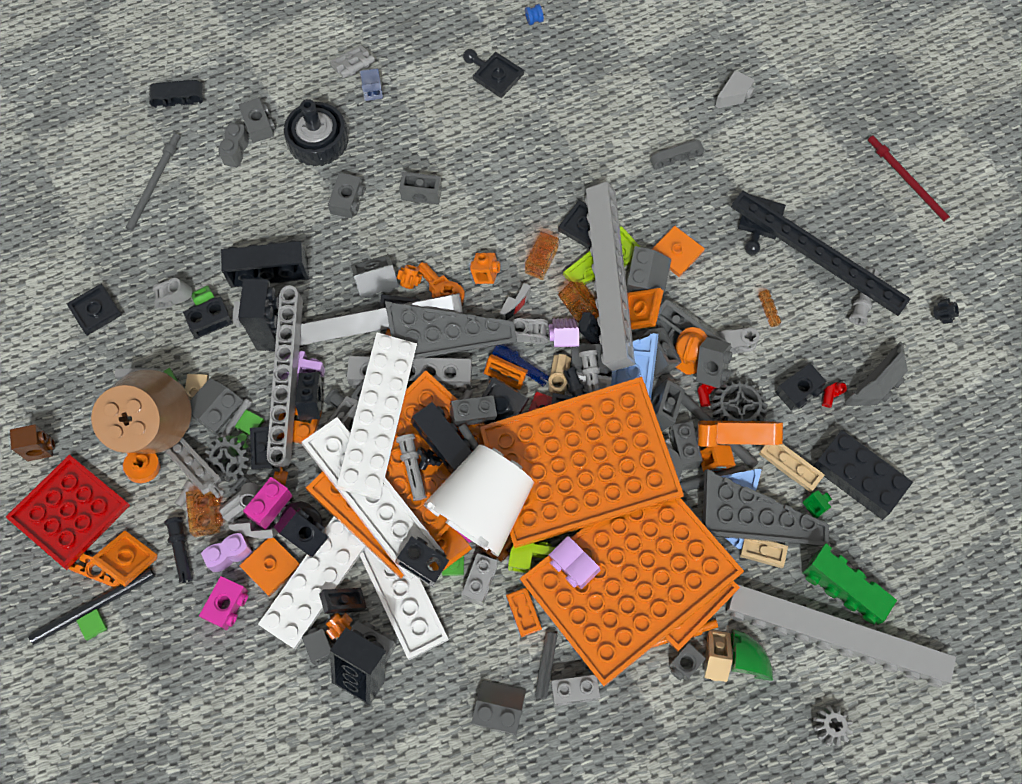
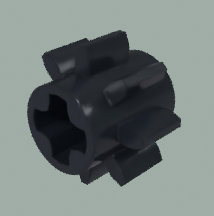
[933,298,959,324]

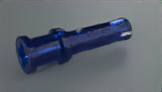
[492,344,550,387]

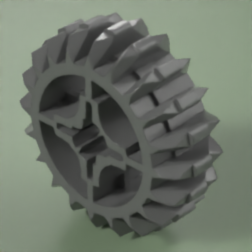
[711,379,768,421]

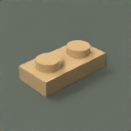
[740,539,788,568]

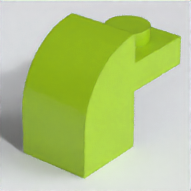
[508,542,555,573]

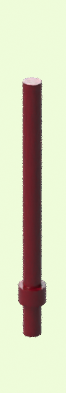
[867,135,950,222]

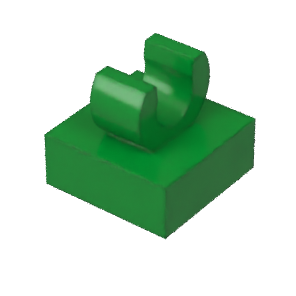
[802,490,833,519]

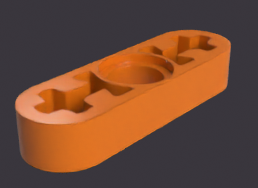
[69,554,120,587]

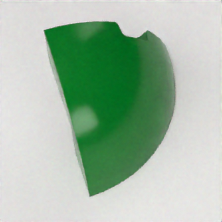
[731,629,773,681]

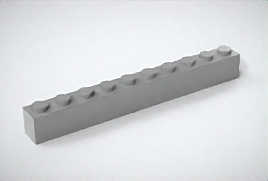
[585,181,635,371]
[726,584,956,688]

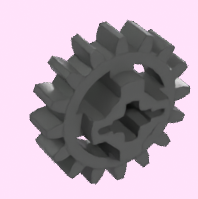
[204,435,252,482]

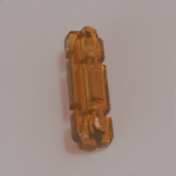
[758,290,781,327]

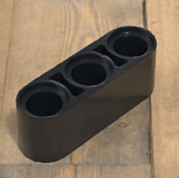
[149,80,203,108]

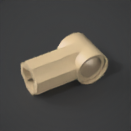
[548,354,571,396]

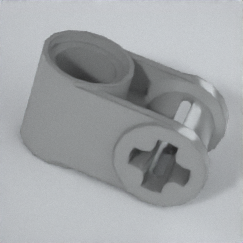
[153,278,192,309]
[513,318,549,344]
[719,328,759,354]

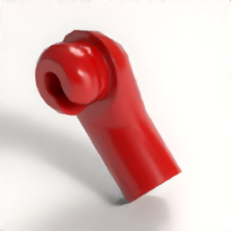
[822,382,847,408]
[697,383,716,407]

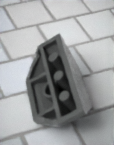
[656,299,732,363]
[845,342,908,406]

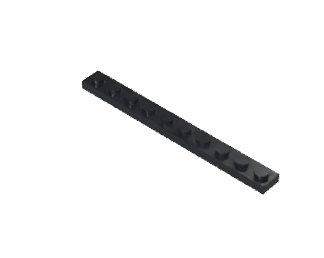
[731,190,911,316]

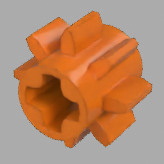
[396,265,423,289]
[325,613,353,640]

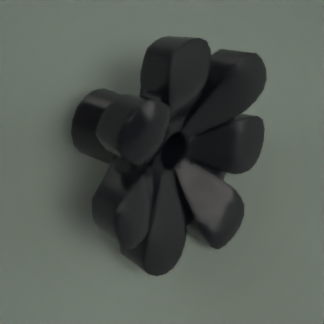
[417,447,442,471]

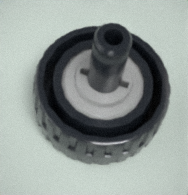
[284,99,349,166]

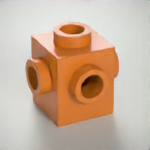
[470,253,500,284]

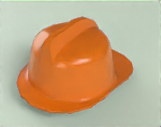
[675,327,708,375]

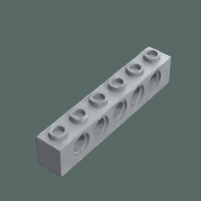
[347,356,472,391]

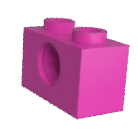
[199,576,248,630]

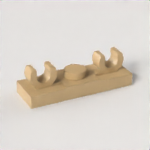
[759,444,825,492]

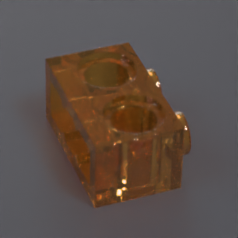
[525,231,559,280]
[557,281,599,324]
[186,489,223,538]

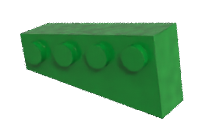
[802,543,897,625]

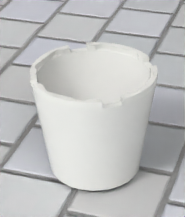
[424,445,534,556]

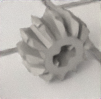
[813,705,853,746]

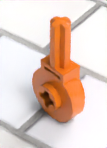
[417,262,464,305]
[123,453,160,484]

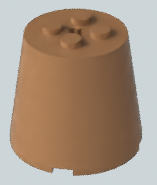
[91,370,192,454]

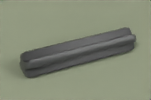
[535,632,558,700]

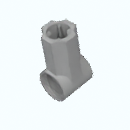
[219,482,260,522]

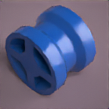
[525,4,544,26]

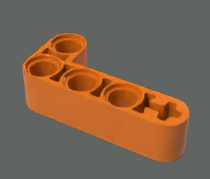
[698,421,783,447]

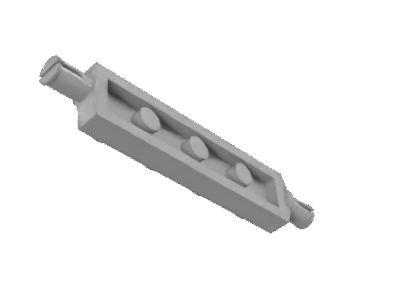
[164,438,224,498]

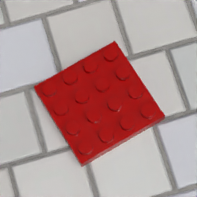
[6,454,130,570]

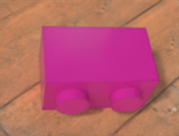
[243,477,293,530]

